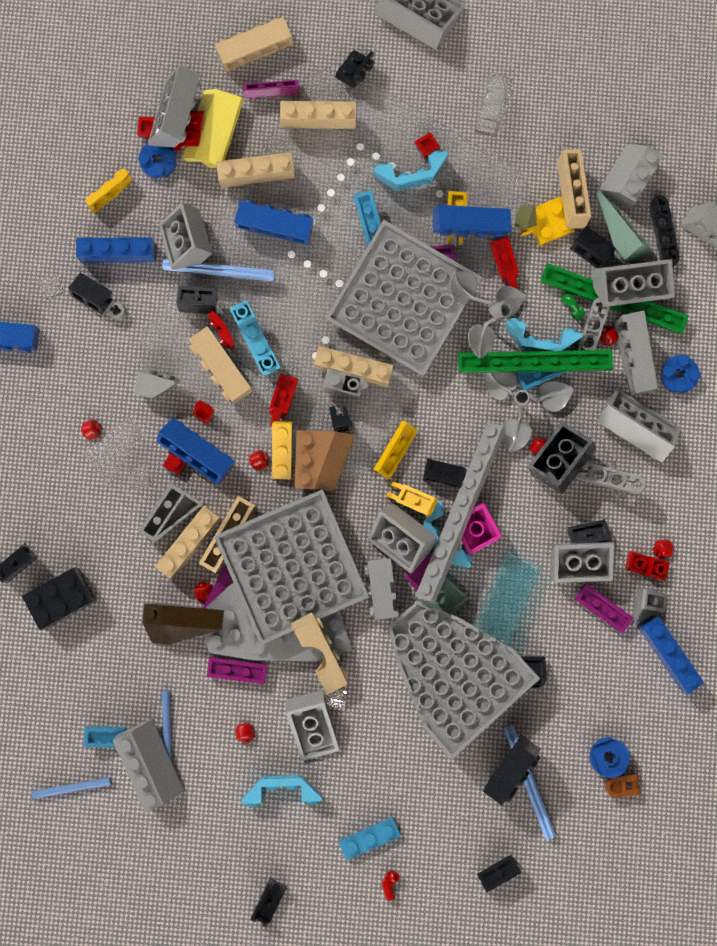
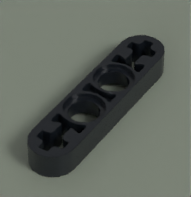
[650,196,680,267]

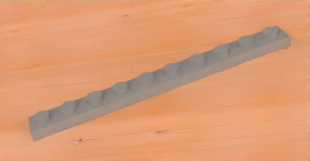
[415,423,506,604]

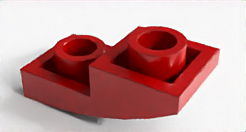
[208,311,236,350]
[624,551,670,581]

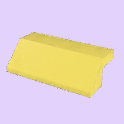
[182,89,244,168]

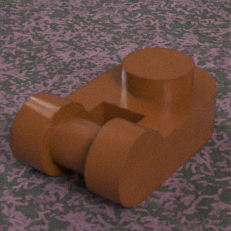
[605,773,641,797]

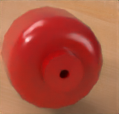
[599,326,619,346]
[81,419,102,440]
[530,437,547,456]
[249,450,270,471]
[652,539,674,559]
[194,581,213,602]
[235,723,255,744]

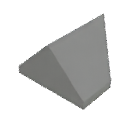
[632,589,667,627]

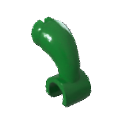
[561,293,585,320]

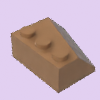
[294,430,355,492]

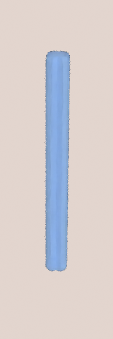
[162,259,275,281]
[504,725,555,840]

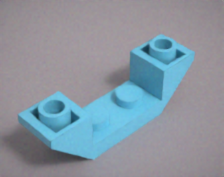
[373,150,448,191]
[229,300,281,377]
[504,318,583,352]
[423,500,472,568]
[242,775,322,807]

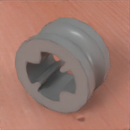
[107,302,126,320]

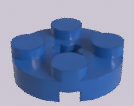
[138,143,177,179]
[660,355,701,393]
[589,737,630,778]

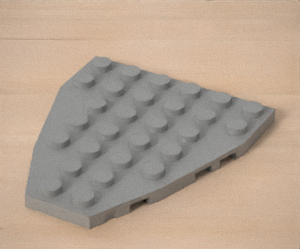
[204,583,352,661]
[388,601,540,760]

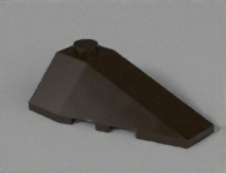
[142,603,224,645]

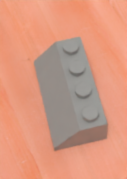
[148,64,201,147]
[592,259,675,307]
[597,388,681,462]
[113,719,184,813]

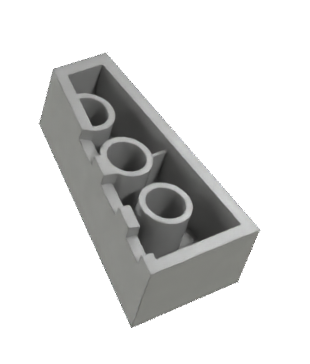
[613,311,659,397]

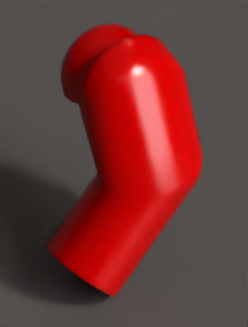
[381,870,400,901]

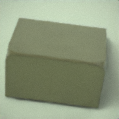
[514,205,537,228]

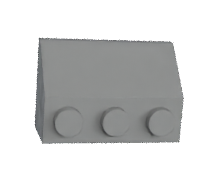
[599,144,664,210]
[159,202,212,270]
[367,503,437,573]
[550,542,614,583]

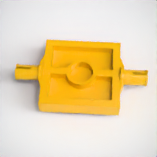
[519,196,575,246]

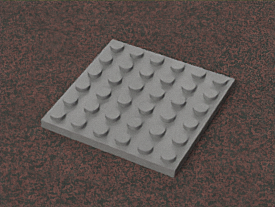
[325,220,482,377]
[214,489,369,645]

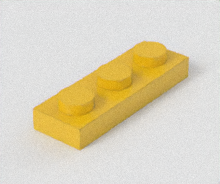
[374,420,418,480]
[272,421,292,479]

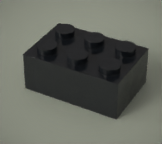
[528,422,596,494]
[22,567,97,631]
[482,735,541,806]

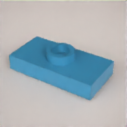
[83,726,125,747]

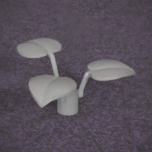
[449,271,526,359]
[485,373,574,452]

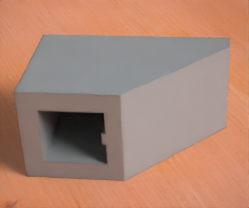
[134,368,180,399]
[323,368,365,397]

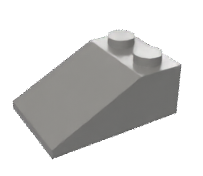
[285,690,340,761]

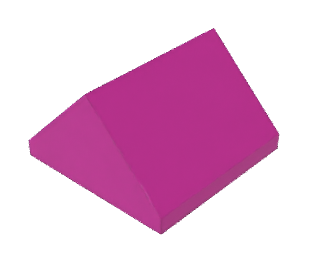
[461,503,503,555]

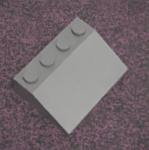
[374,0,466,50]

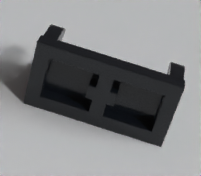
[570,226,616,268]
[68,272,113,315]
[176,286,218,314]
[329,406,353,432]
[422,458,465,488]
[0,543,38,583]
[477,855,521,893]
[250,878,287,927]

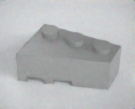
[680,202,717,248]
[138,483,203,542]
[364,558,399,620]

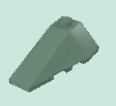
[597,190,655,264]

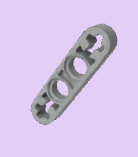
[576,298,610,351]
[575,462,646,495]

